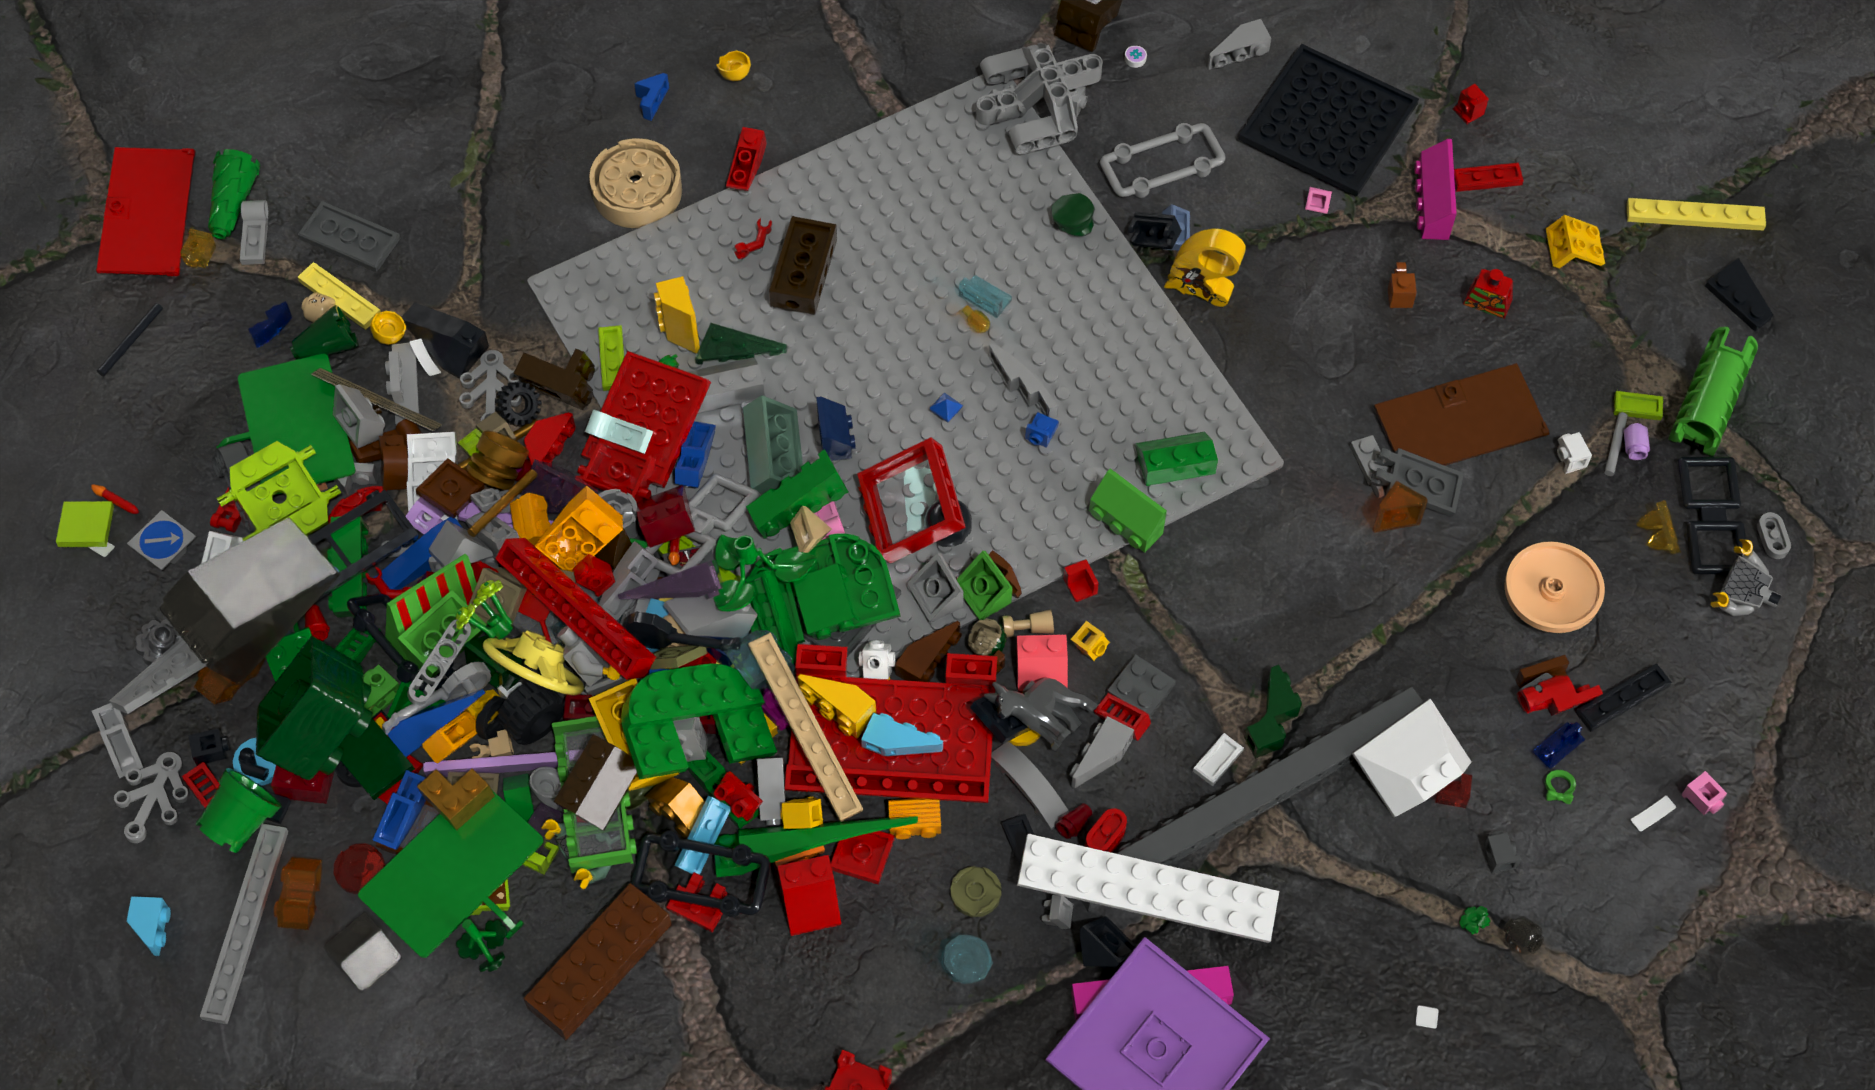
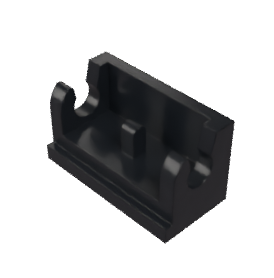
[1128,212,1182,249]

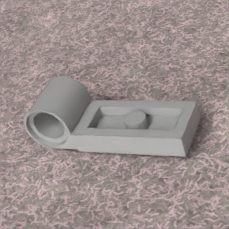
[240,200,268,265]

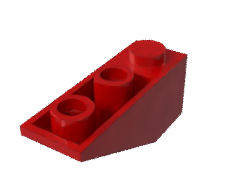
[726,127,767,191]

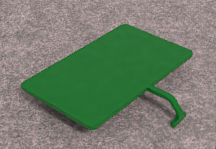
[216,354,356,495]
[358,789,544,958]

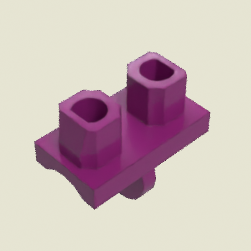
[761,687,790,731]

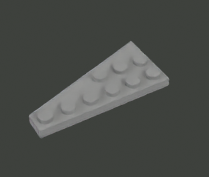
[109,605,267,714]

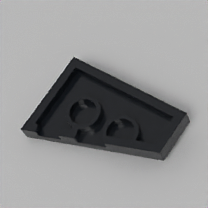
[1705,258,1773,331]

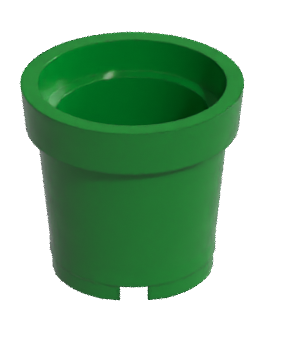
[195,768,282,853]

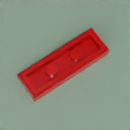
[1454,163,1524,192]

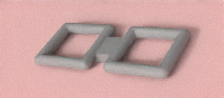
[646,473,759,580]

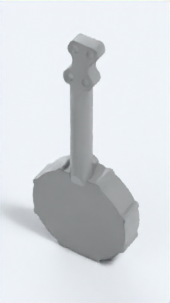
[382,662,491,735]

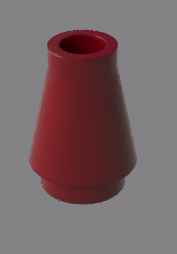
[1056,803,1093,839]

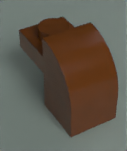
[379,435,408,490]

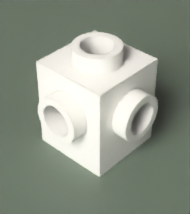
[859,640,895,679]

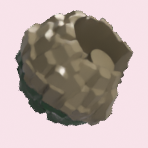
[968,618,1007,656]

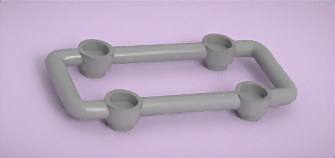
[1100,123,1226,198]

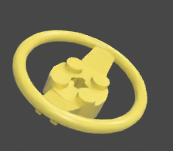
[483,630,584,695]

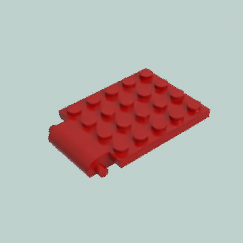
[578,351,711,503]

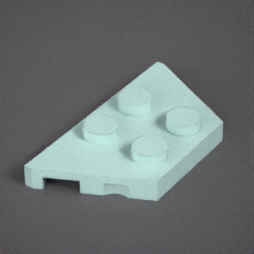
[904,467,937,533]

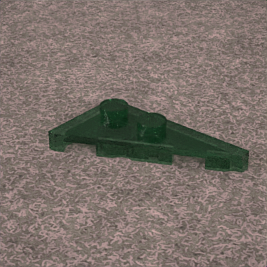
[695,323,788,365]

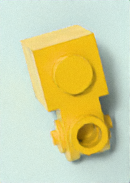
[781,796,823,829]

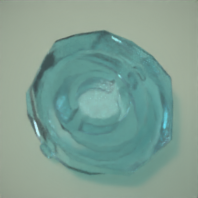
[941,935,993,984]

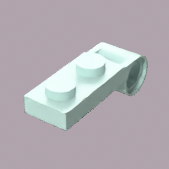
[585,410,653,454]

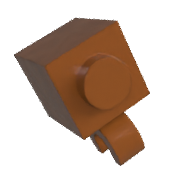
[1388,262,1417,308]

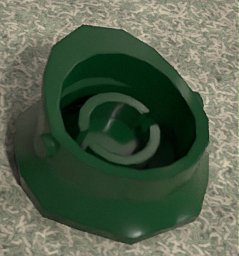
[1051,193,1095,236]

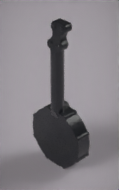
[622,611,742,651]

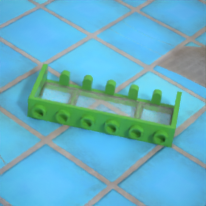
[552,716,637,873]

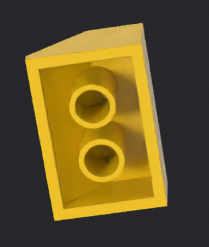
[653,276,700,353]

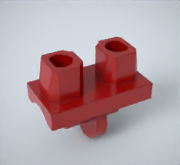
[714,771,763,821]

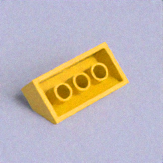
[589,678,679,791]

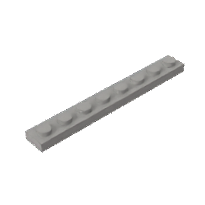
[200,823,289,1024]

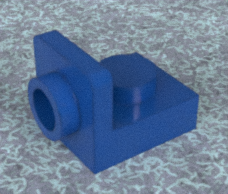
[1025,412,1059,448]

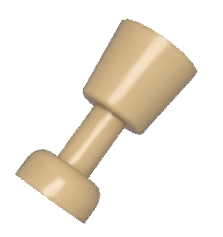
[1002,610,1054,637]

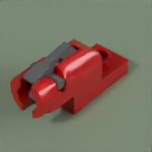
[1517,673,1603,716]

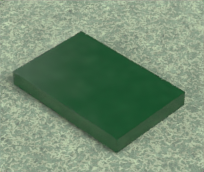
[339,718,415,800]

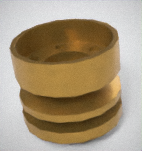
[466,430,529,490]

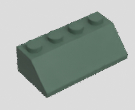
[743,395,803,494]

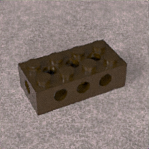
[769,216,837,315]

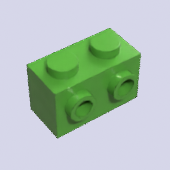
[363,664,399,717]

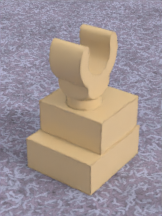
[470,730,514,759]

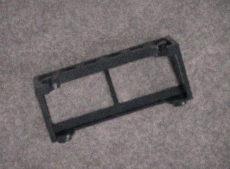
[258,490,418,619]

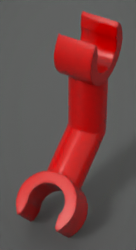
[734,218,772,259]
[366,567,412,599]

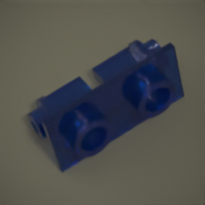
[1532,722,1585,769]

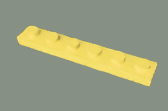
[1626,198,1766,231]

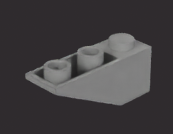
[1207,19,1271,70]
[1070,716,1134,789]

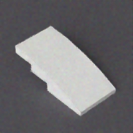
[407,432,458,529]

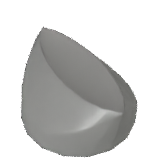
[529,766,561,811]

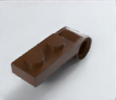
[350,419,422,463]

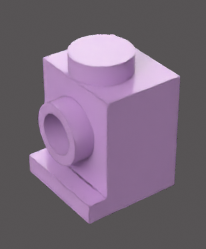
[406,497,444,534]

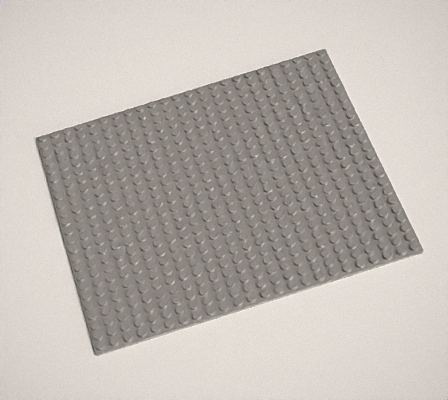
[527,74,1284,690]

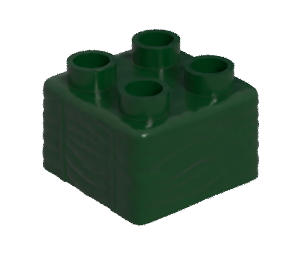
[256,636,372,780]

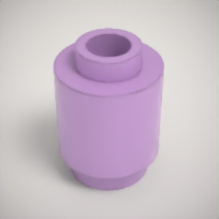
[1624,423,1650,460]

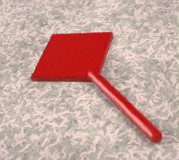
[518,589,552,643]

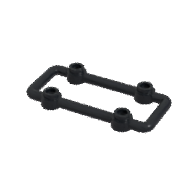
[347,594,455,691]
[631,830,771,917]

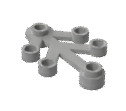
[459,350,522,421]
[114,752,189,843]

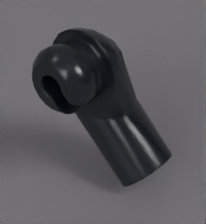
[238,748,269,781]

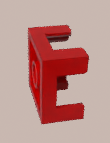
[825,1050,892,1090]

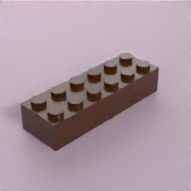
[523,883,672,1040]

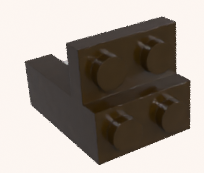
[1054,0,1122,52]
[514,348,595,410]

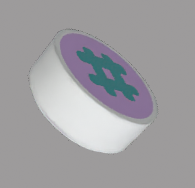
[1124,46,1147,68]

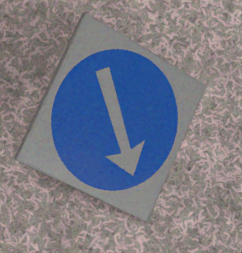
[127,510,196,571]

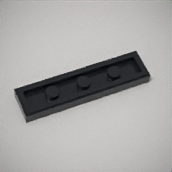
[1575,663,1672,732]

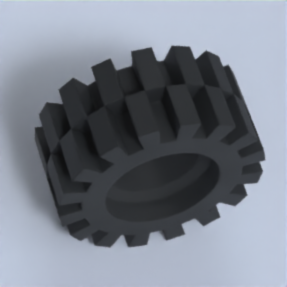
[495,382,542,425]

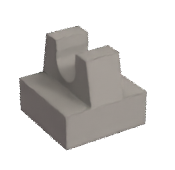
[1042,895,1074,929]

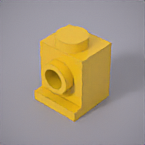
[1071,621,1110,661]

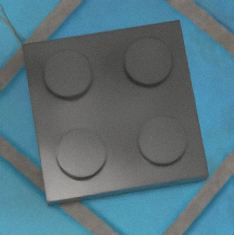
[1107,654,1176,718]

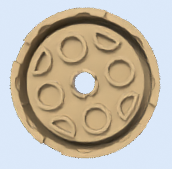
[590,139,682,228]

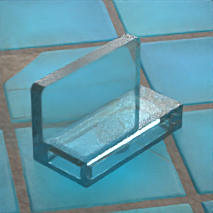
[959,275,1012,318]

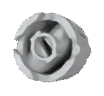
[598,489,640,539]

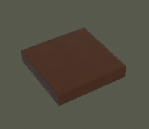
[416,458,485,519]

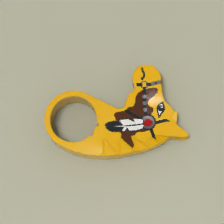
[1164,229,1246,307]

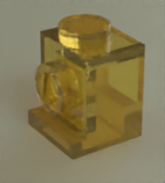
[180,228,216,268]

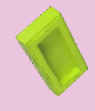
[1614,391,1663,421]

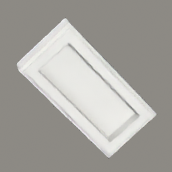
[1193,733,1244,786]

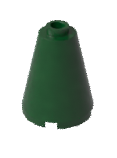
[290,305,359,359]

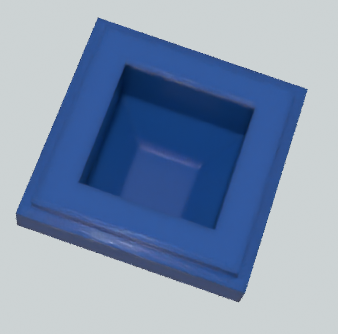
[930,392,963,422]

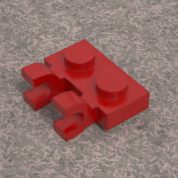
[666,872,728,933]

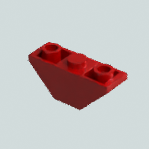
[524,412,576,481]

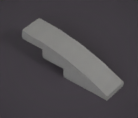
[989,343,1058,419]

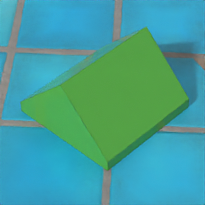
[956,551,1012,620]

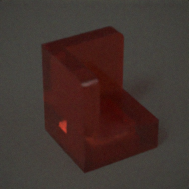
[1435,774,1472,808]

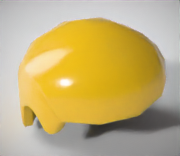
[716,50,751,81]
[370,311,406,345]

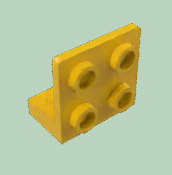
[1546,215,1605,269]

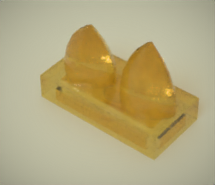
[1637,500,1681,555]

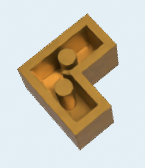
[417,769,495,830]
[645,777,705,838]

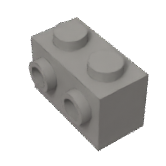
[673,717,708,762]

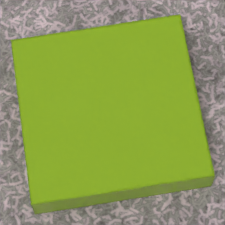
[56,501,114,547]

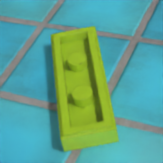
[598,325,624,391]

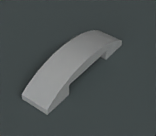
[991,742,1069,830]

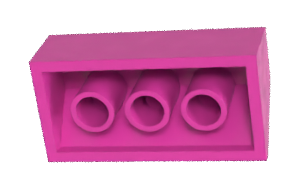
[1414,139,1456,240]

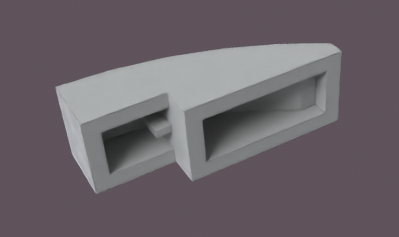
[599,541,659,621]
[92,703,144,779]

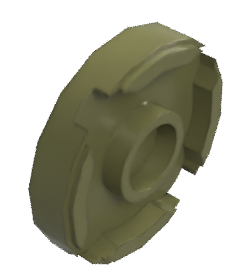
[950,866,1001,917]

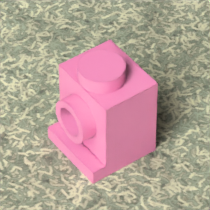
[1682,771,1727,815]

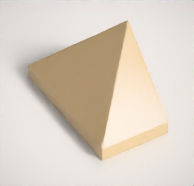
[790,505,832,553]

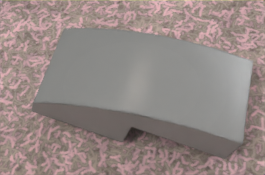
[471,488,521,513]

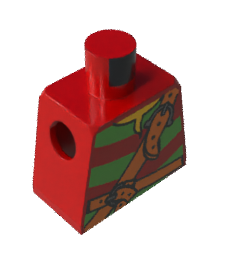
[1463,269,1513,319]

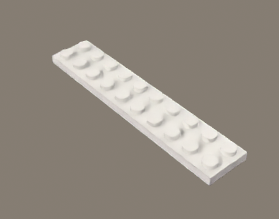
[1017,834,1279,943]

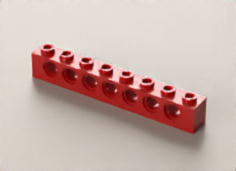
[495,538,656,680]

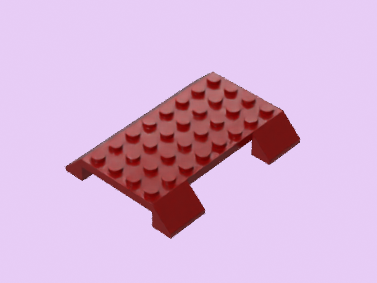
[785,644,997,803]

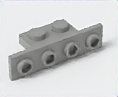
[385,343,419,425]

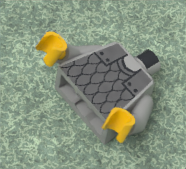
[1711,539,1781,616]

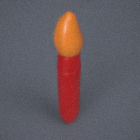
[91,484,139,514]
[668,537,680,565]

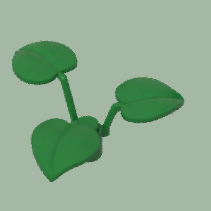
[713,534,817,612]

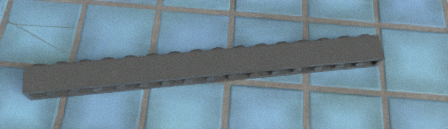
[1081,687,1424,912]

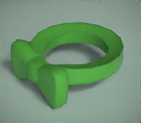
[1545,770,1576,804]

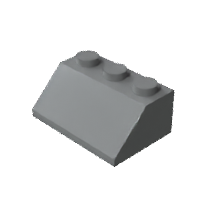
[688,357,765,413]

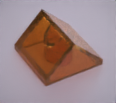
[1373,481,1428,533]

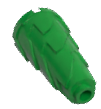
[208,149,260,239]

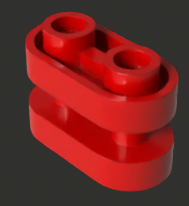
[1085,808,1127,853]

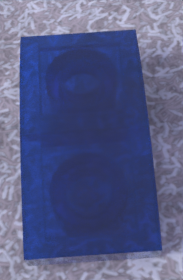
[248,301,292,348]

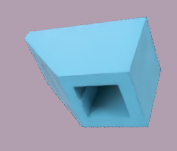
[127,896,171,956]

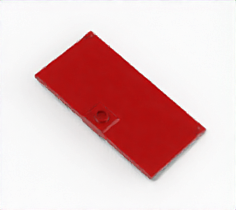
[96,147,196,276]

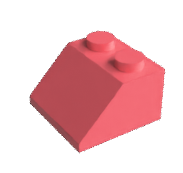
[1016,635,1068,693]

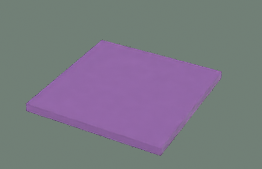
[1045,937,1270,1090]

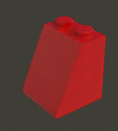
[777,855,841,936]

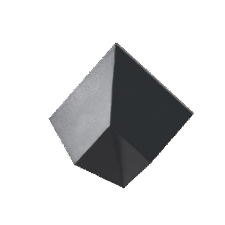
[1080,916,1137,977]

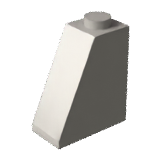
[757,757,786,825]

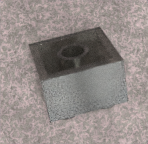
[323,912,402,993]

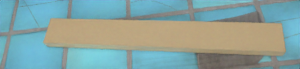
[748,633,863,822]

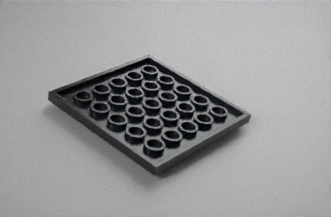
[1238,44,1419,197]

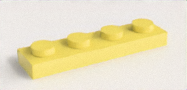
[298,262,381,330]

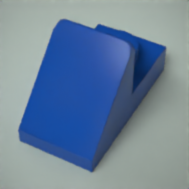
[634,73,669,121]

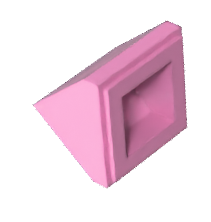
[1305,187,1332,214]

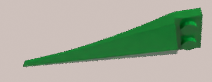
[714,816,918,877]

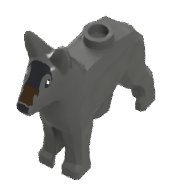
[984,677,1098,751]

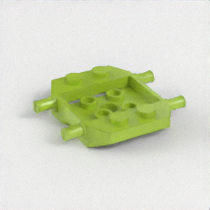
[216,441,341,549]

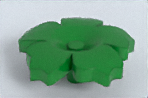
[1459,906,1491,935]

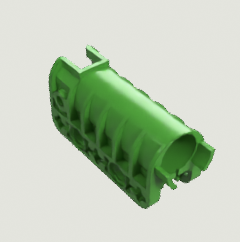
[1668,327,1758,457]

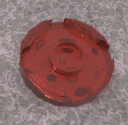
[333,843,386,894]

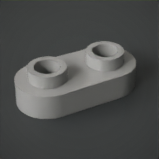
[1757,512,1791,559]

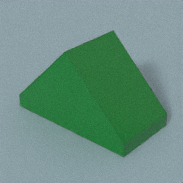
[503,773,536,823]

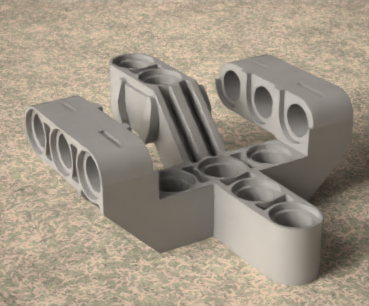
[976,42,1103,154]

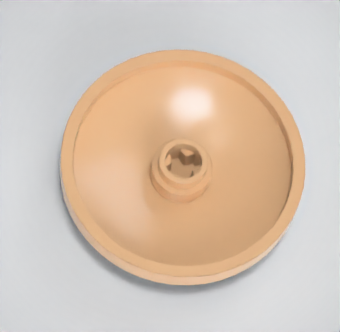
[1505,542,1605,633]

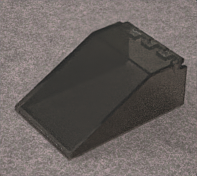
[159,517,340,684]

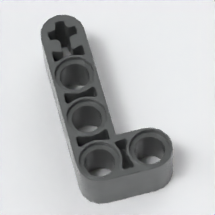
[212,442,271,534]

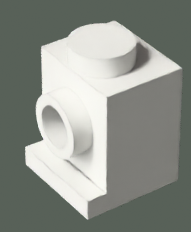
[1557,432,1592,474]

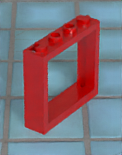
[857,437,966,563]

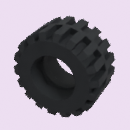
[497,681,565,745]

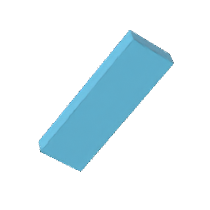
[674,796,731,875]

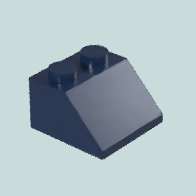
[816,396,856,461]

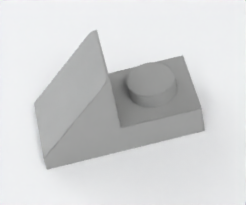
[333,463,378,497]

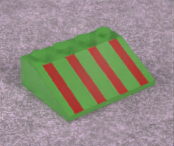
[385,554,477,660]

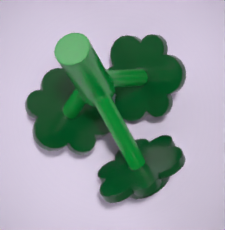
[456,919,507,972]

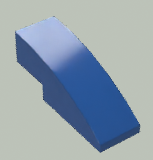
[675,421,716,488]
[373,770,426,850]

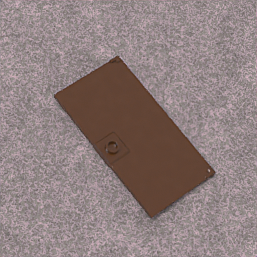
[1374,363,1549,466]

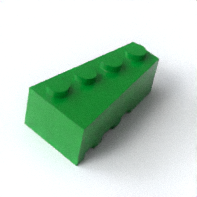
[746,449,849,539]
[327,516,369,618]

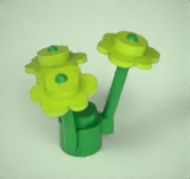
[456,580,513,640]

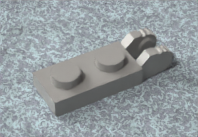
[1350,435,1391,498]

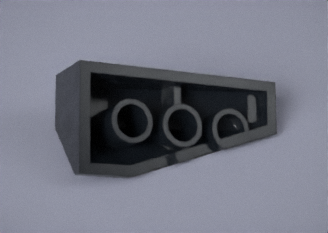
[402,302,489,379]

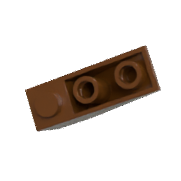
[895,621,962,682]

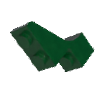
[1244,664,1302,759]

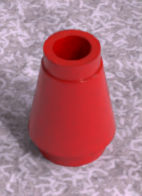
[305,605,330,641]

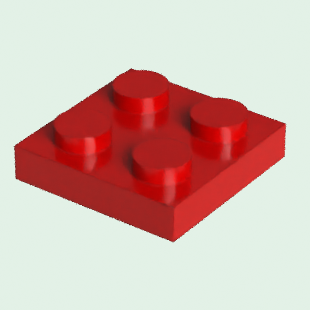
[831,831,895,885]

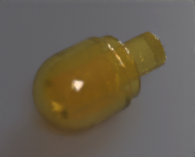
[962,305,990,333]

